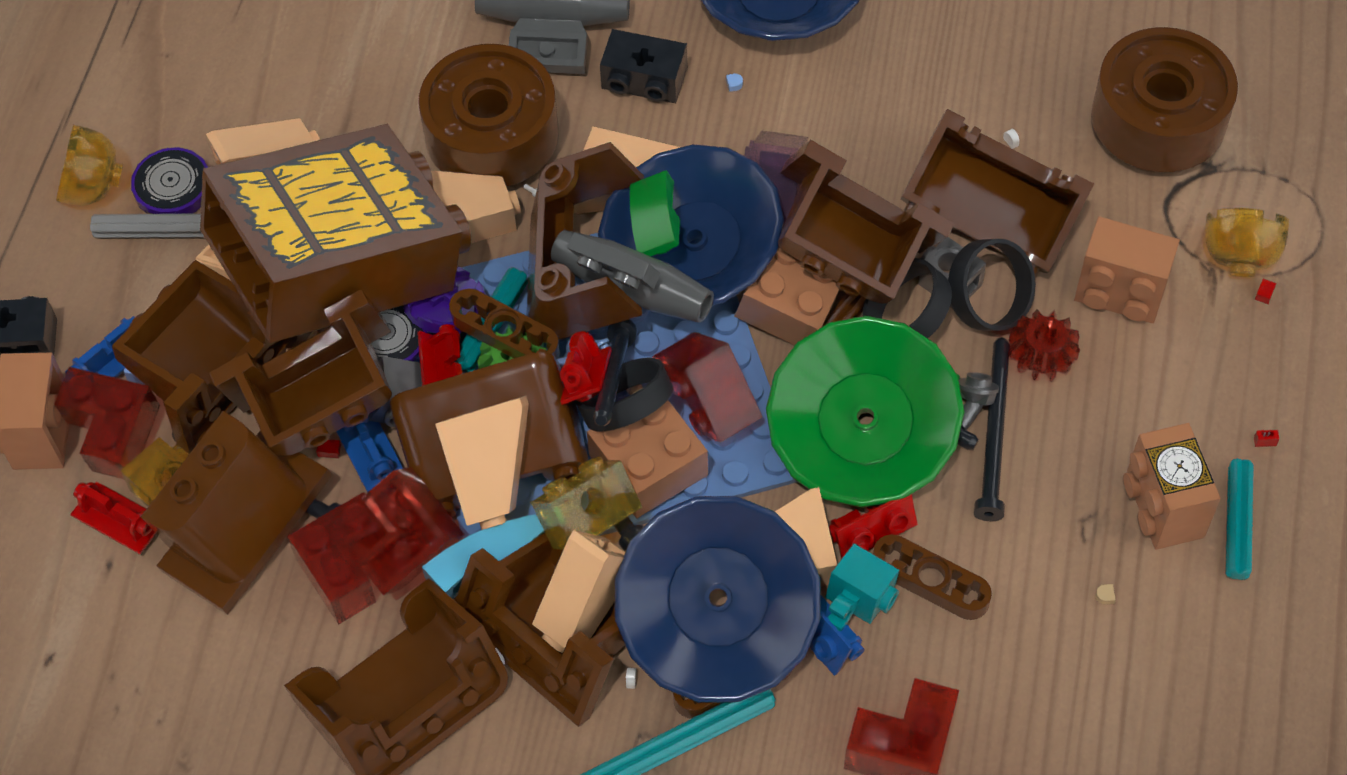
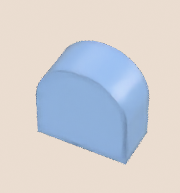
[726,74,743,92]

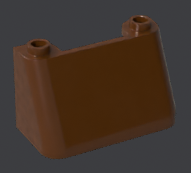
[900,109,1094,276]
[390,352,591,521]
[284,578,508,775]

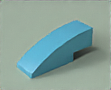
[422,512,558,599]

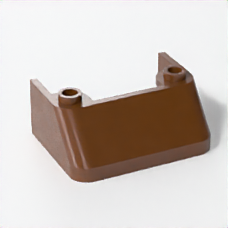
[526,142,644,340]

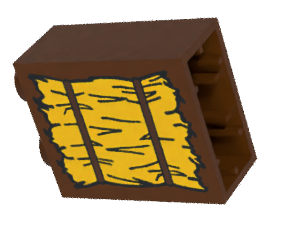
[200,123,471,343]

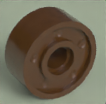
[1092,27,1238,172]
[419,44,559,187]

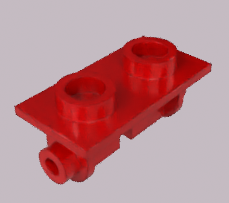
[418,324,462,386]
[560,331,612,405]
[70,481,156,555]
[828,494,918,560]

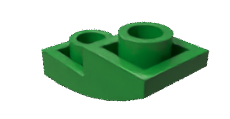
[630,170,680,256]

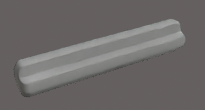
[90,214,204,238]

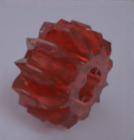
[1009,309,1080,382]

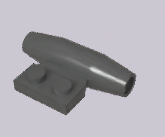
[475,0,630,74]
[551,230,714,323]

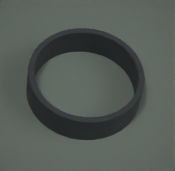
[948,239,1036,331]
[863,258,952,338]
[576,358,673,431]

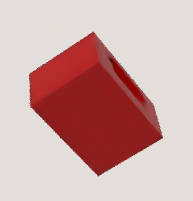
[1255,278,1277,304]
[1254,430,1279,447]
[316,440,341,458]

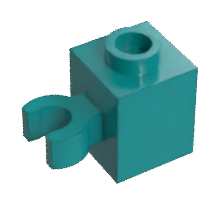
[825,544,899,632]

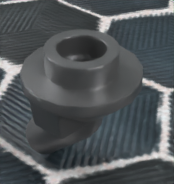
[959,372,999,430]

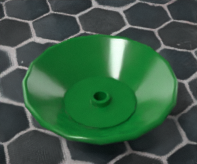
[766,316,964,507]

